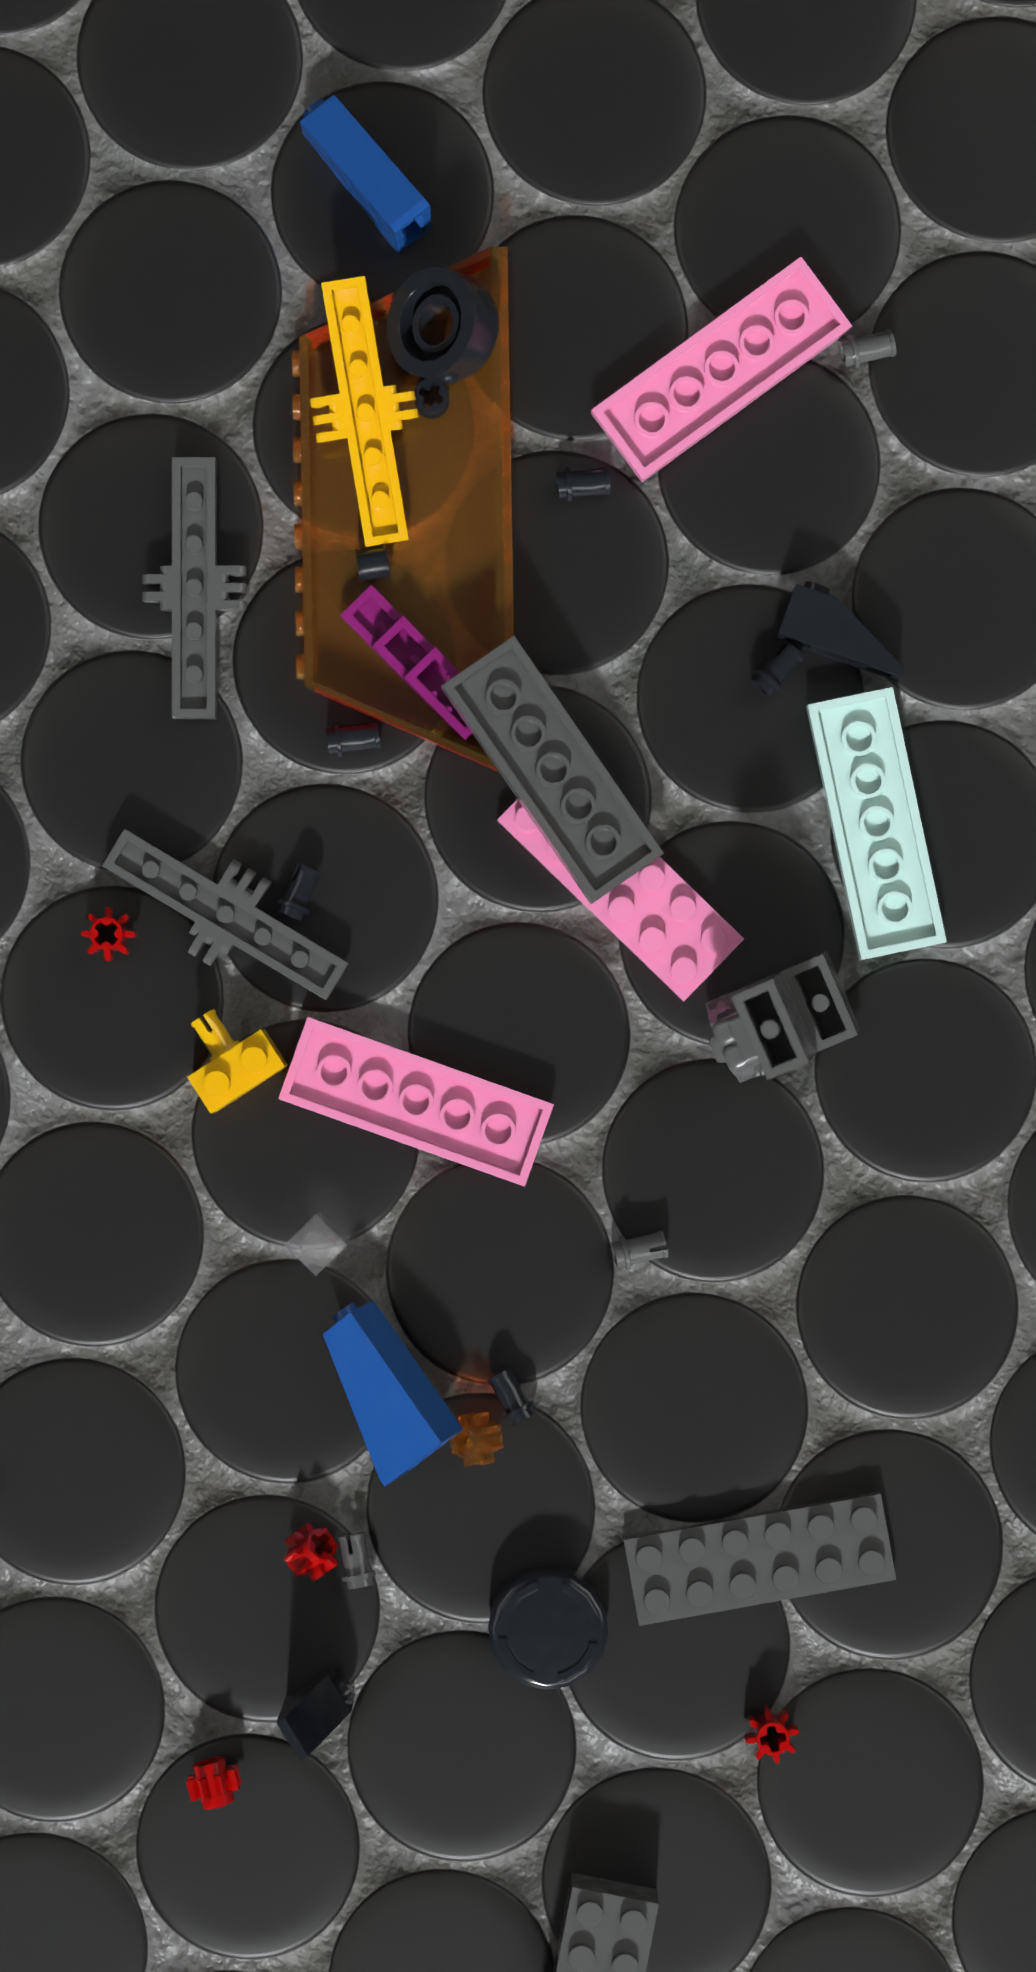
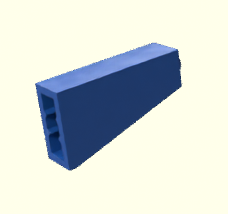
[300,95,432,255]
[323,1300,463,1487]

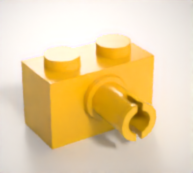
[187,1009,288,1114]

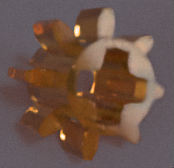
[450,1412,504,1467]

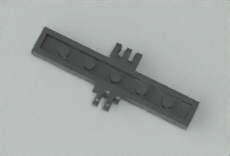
[142,457,247,719]
[102,829,349,1000]

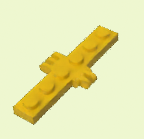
[310,276,419,547]

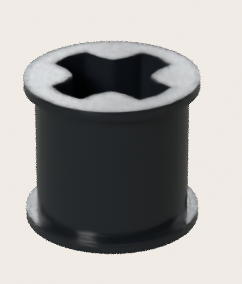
[415,379,449,419]
[355,544,391,583]

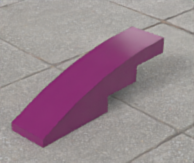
[339,585,472,740]

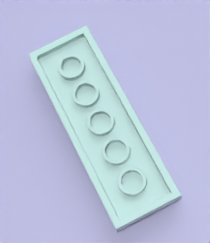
[806,687,947,960]

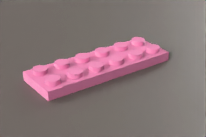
[591,257,852,482]
[497,799,744,1001]
[278,1017,554,1187]

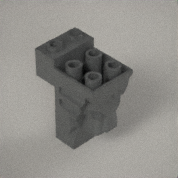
[705,951,861,1083]

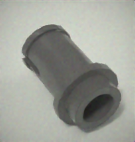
[839,329,896,369]
[611,1230,668,1270]
[338,1532,376,1589]

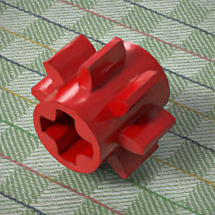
[81,907,137,962]
[283,1523,339,1582]
[744,1705,799,1764]
[185,1756,242,1810]

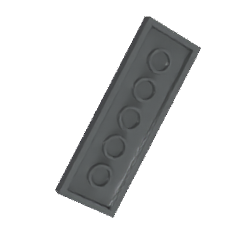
[441,636,664,904]
[623,1491,896,1626]

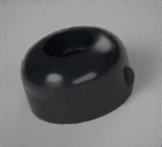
[387,265,499,384]

